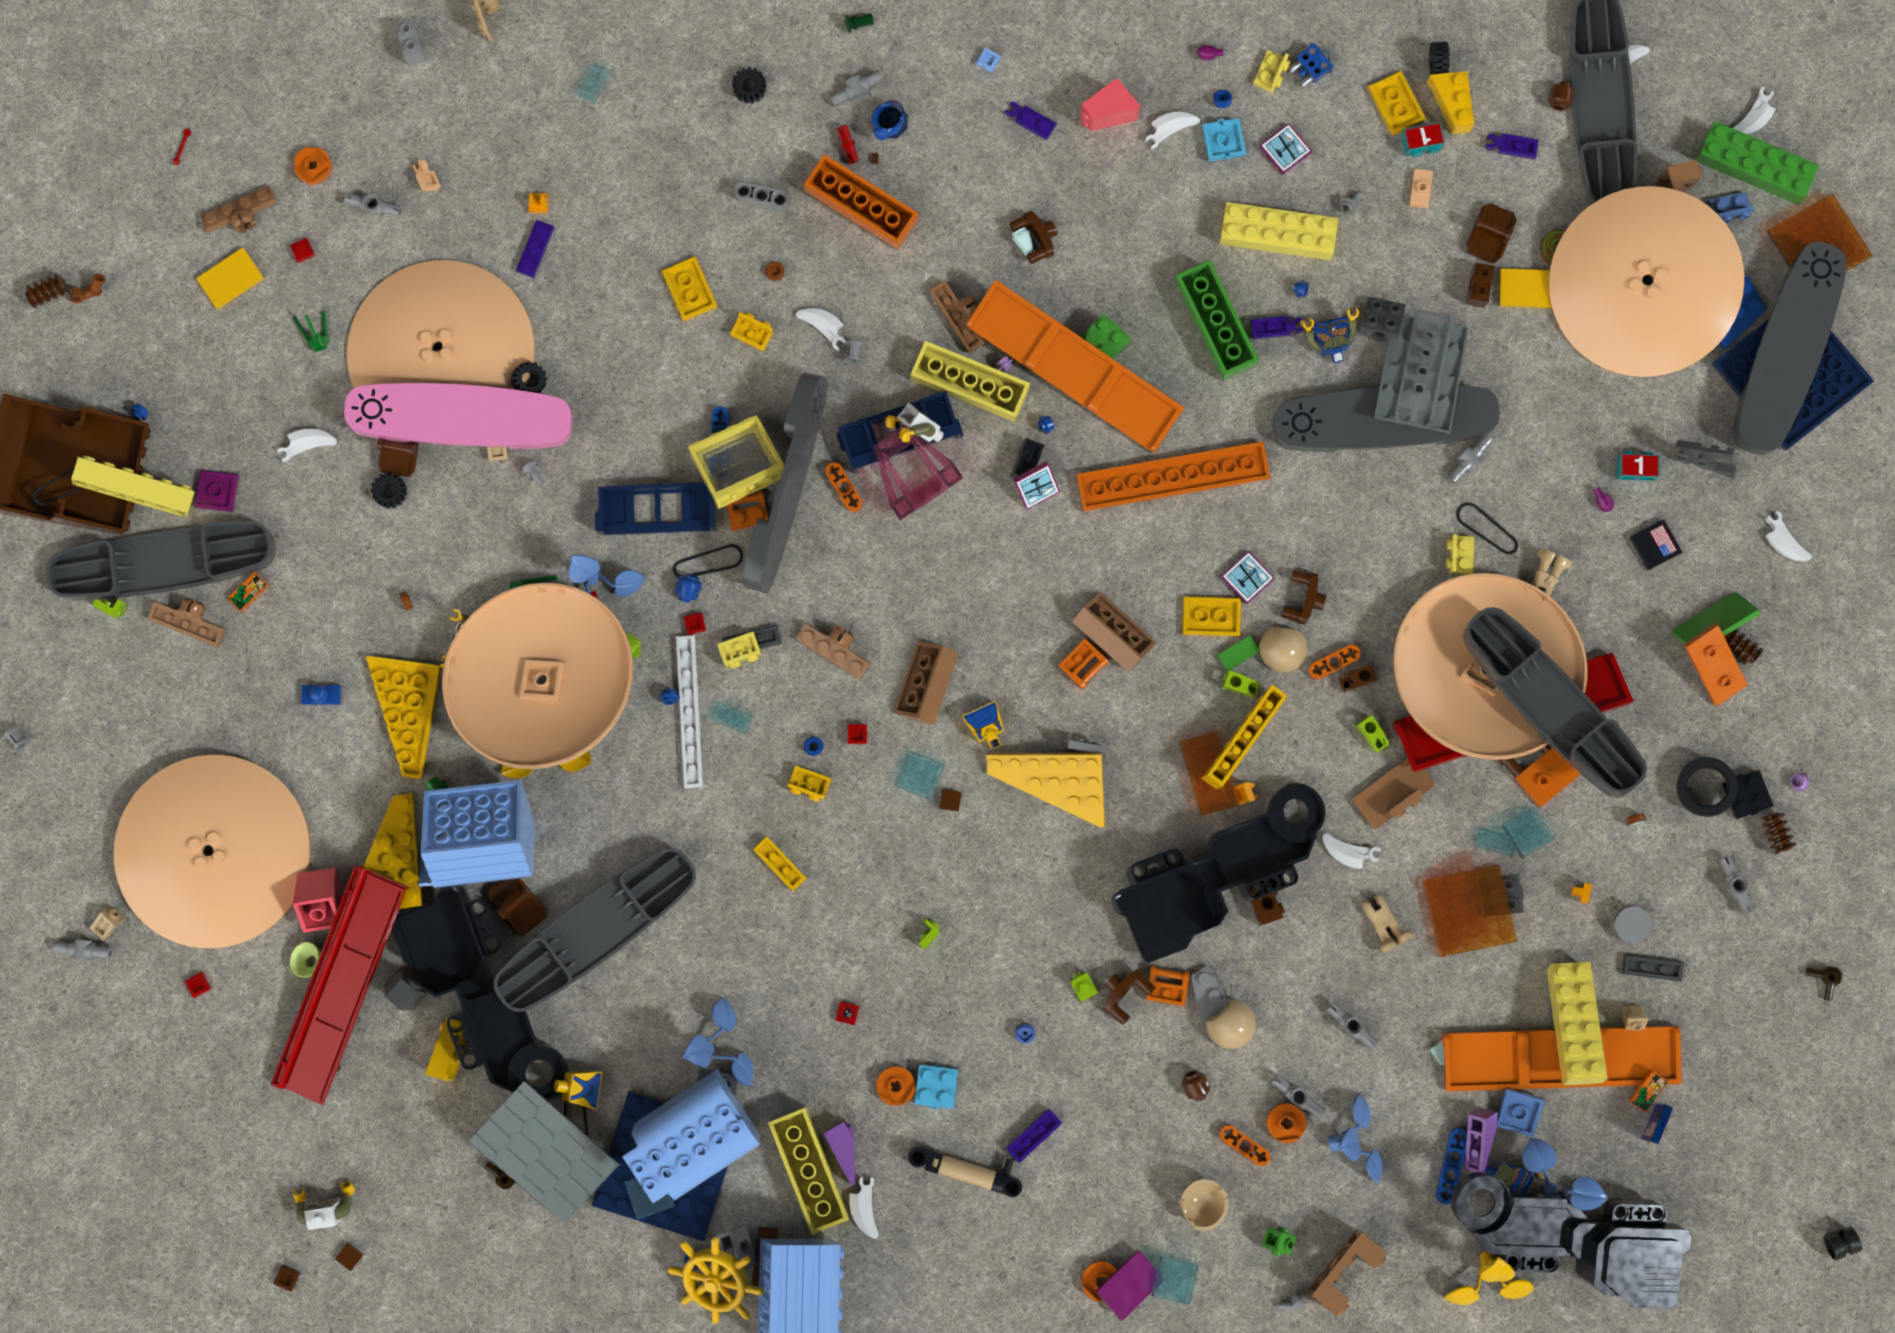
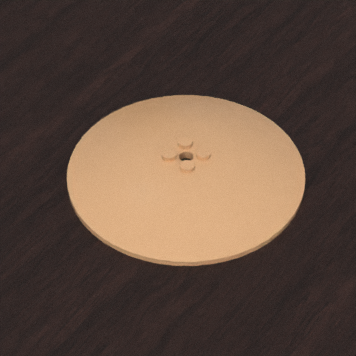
[1549,186,1744,377]
[347,260,535,389]
[1393,573,1587,760]
[442,583,633,769]
[114,755,310,948]

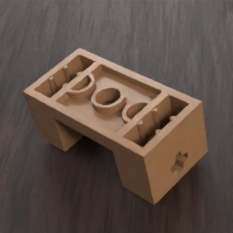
[1657,160,1702,193]
[1307,1229,1387,1316]

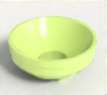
[290,942,321,978]

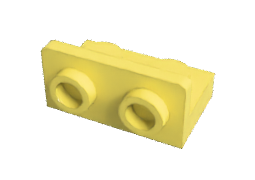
[1253,50,1291,93]
[1446,534,1474,575]
[717,632,762,669]

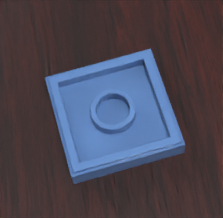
[1497,1087,1545,1137]

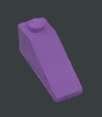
[1464,1107,1498,1172]
[823,1121,856,1186]

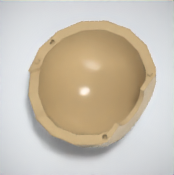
[1259,627,1308,673]
[1206,999,1257,1050]
[1179,1179,1229,1231]

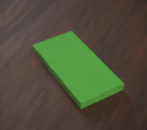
[1671,592,1760,644]

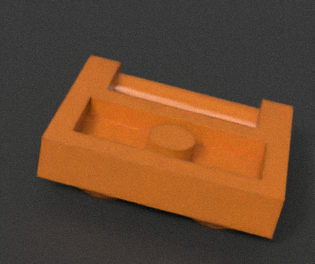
[727,490,769,531]
[1058,638,1109,690]
[1145,965,1190,1007]

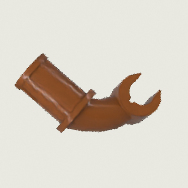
[69,273,106,303]

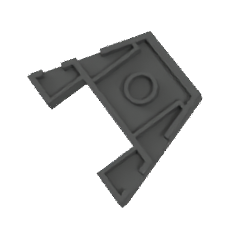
[1675,440,1736,479]

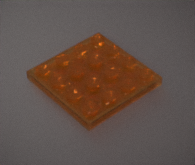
[1767,193,1873,272]
[1422,865,1518,957]

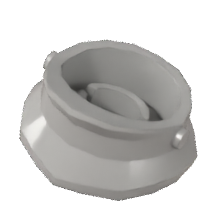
[1613,905,1651,944]

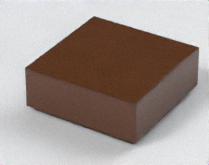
[939,789,962,812]
[335,1243,364,1271]
[273,1265,301,1292]

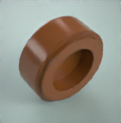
[765,262,785,281]
[399,591,413,611]
[1626,813,1647,826]

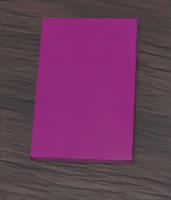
[1095,1250,1164,1321]

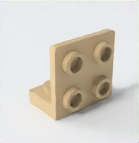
[471,0,501,42]

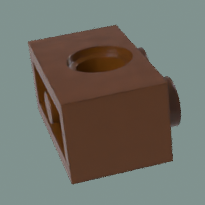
[1466,263,1495,308]
[1249,883,1285,926]

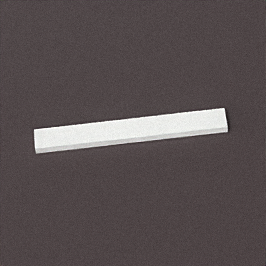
[675,635,703,789]

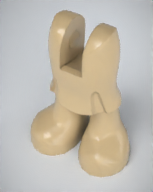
[1531,548,1573,597]
[1362,894,1414,954]

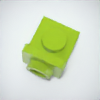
[92,599,127,620]
[918,919,941,950]
[1070,971,1098,1002]

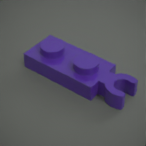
[1005,101,1056,141]
[1485,134,1539,160]
[1250,316,1303,340]

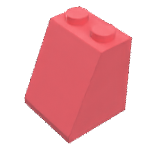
[1080,78,1140,131]
[293,867,342,933]

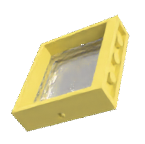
[688,415,784,509]

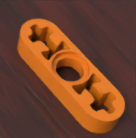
[825,462,862,513]
[1308,645,1361,680]
[1219,1125,1270,1166]

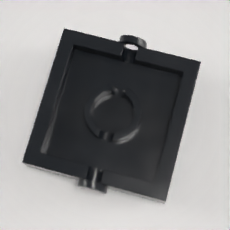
[1721,770,1774,820]

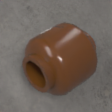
[1548,81,1575,111]
[1182,1070,1210,1101]

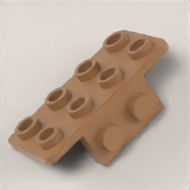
[1352,758,1435,829]

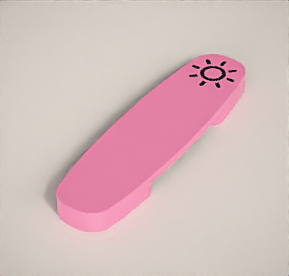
[344,383,573,449]

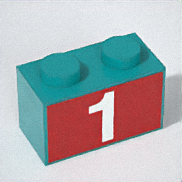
[1401,122,1445,157]
[1616,451,1659,481]

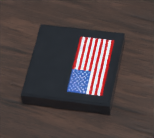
[1629,519,1683,571]

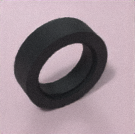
[1677,757,1738,817]

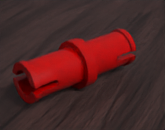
[837,125,859,164]

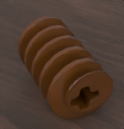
[25,272,70,308]
[1724,628,1764,665]
[1759,812,1797,855]

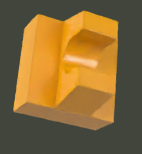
[528,193,549,214]
[1232,782,1258,806]
[1571,883,1592,905]

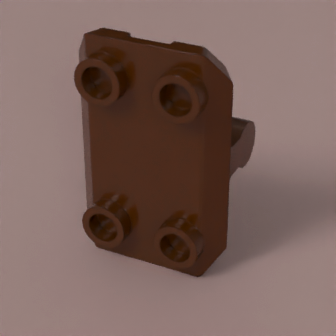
[1467,203,1517,264]
[377,438,419,477]
[488,878,546,936]

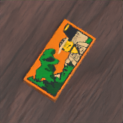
[227,572,269,612]
[1628,1069,1669,1113]

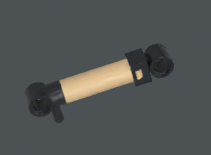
[908,1147,1022,1197]

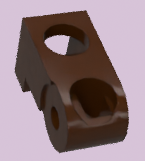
[1338,664,1377,693]

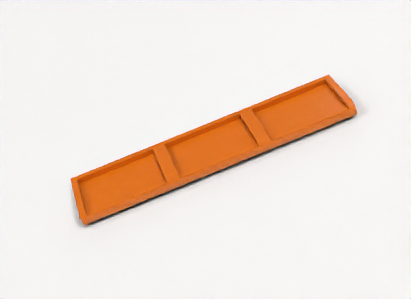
[966,280,1185,454]
[1441,1025,1682,1091]

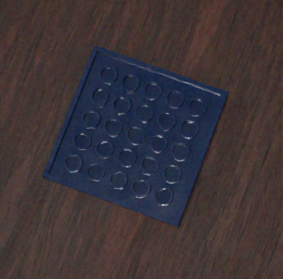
[1712,319,1874,451]
[591,1091,728,1242]

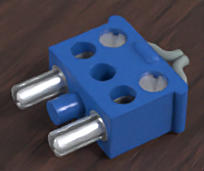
[1288,43,1333,87]

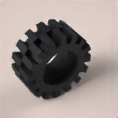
[1429,41,1450,75]
[732,67,766,104]
[511,361,547,393]
[370,472,408,509]

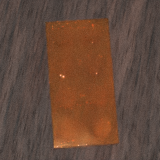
[1179,732,1239,816]

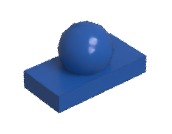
[301,684,342,705]

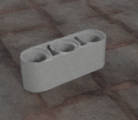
[735,182,789,212]

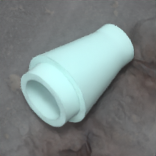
[1012,227,1034,257]

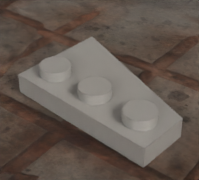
[1190,966,1229,1036]

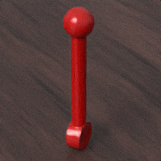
[173,129,191,165]

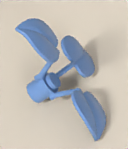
[568,554,645,597]
[682,997,754,1087]
[1328,1093,1383,1184]
[1522,1137,1607,1211]

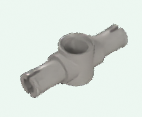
[829,70,884,106]
[344,193,402,218]
[1447,434,1494,484]
[1719,856,1755,915]
[52,939,113,961]
[1326,1002,1379,1050]
[1271,1074,1326,1120]

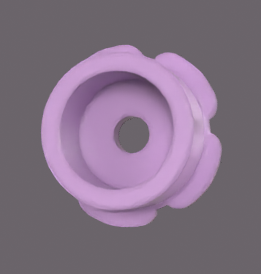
[996,356,1013,372]
[1790,773,1810,791]

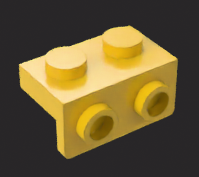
[730,312,774,353]
[787,765,832,802]

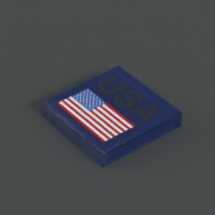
[1641,1103,1673,1144]

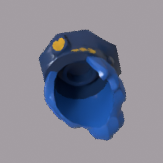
[871,100,908,141]

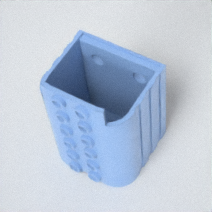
[419,780,535,888]
[623,1069,761,1203]
[758,1239,844,1333]

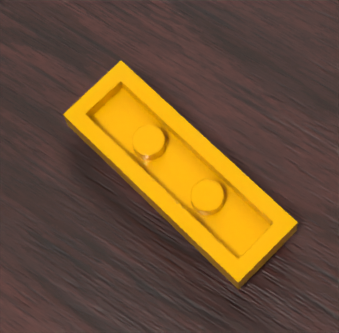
[753,836,807,892]

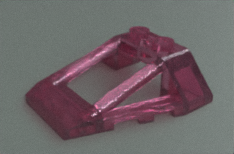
[873,425,963,520]

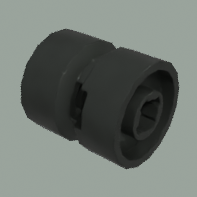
[1823,1227,1862,1261]

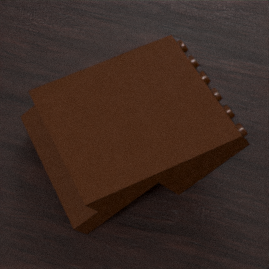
[0,394,151,535]

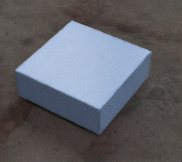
[976,48,1001,73]

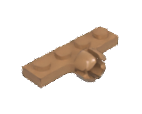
[200,185,277,233]
[929,280,985,353]
[148,599,226,647]
[796,622,871,680]

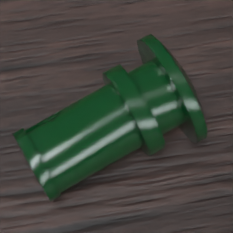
[844,13,874,33]

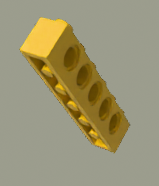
[1201,684,1287,790]

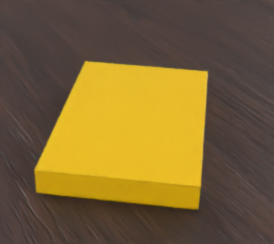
[1367,71,1426,136]
[196,247,265,310]
[661,256,718,322]
[1499,268,1552,309]
[1182,596,1241,637]

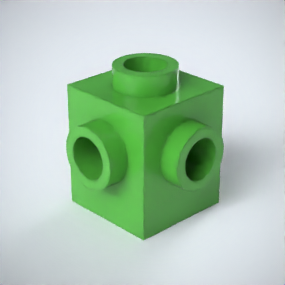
[1262,1226,1296,1257]

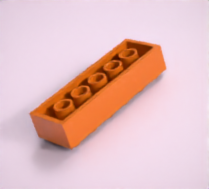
[804,154,919,250]

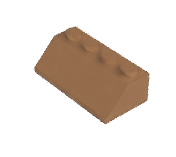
[1072,592,1157,672]
[893,641,959,725]

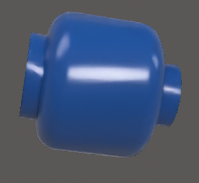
[674,573,702,603]

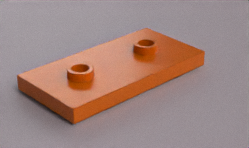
[1683,624,1748,707]
[1514,748,1581,808]

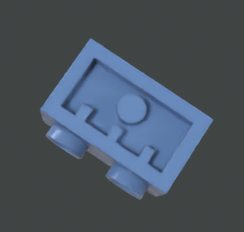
[1708,192,1755,223]

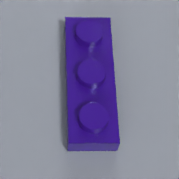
[516,220,554,279]
[1006,1109,1062,1163]

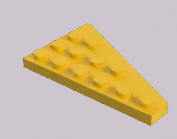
[366,656,441,780]
[986,753,1105,827]
[364,793,422,909]

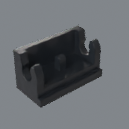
[1010,438,1044,478]

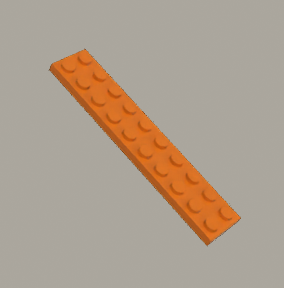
[1076,442,1271,512]

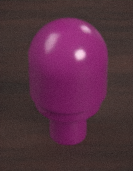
[1197,45,1223,60]
[1593,487,1614,512]

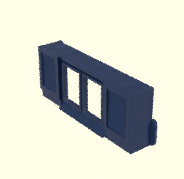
[836,391,963,474]
[595,482,716,535]

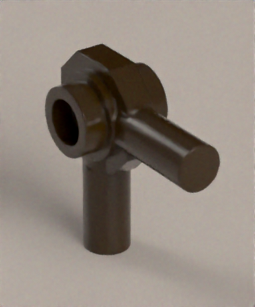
[1806,966,1842,1001]
[484,1162,516,1189]

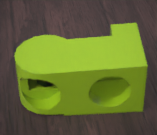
[1220,670,1261,698]
[1354,715,1390,753]

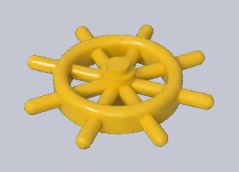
[667,1237,764,1324]

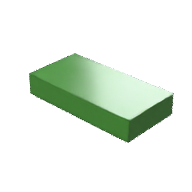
[1217,635,1260,671]

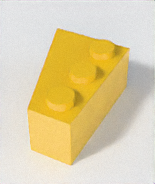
[1426,71,1474,134]
[425,1017,468,1081]

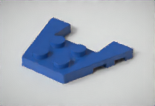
[1719,276,1766,351]

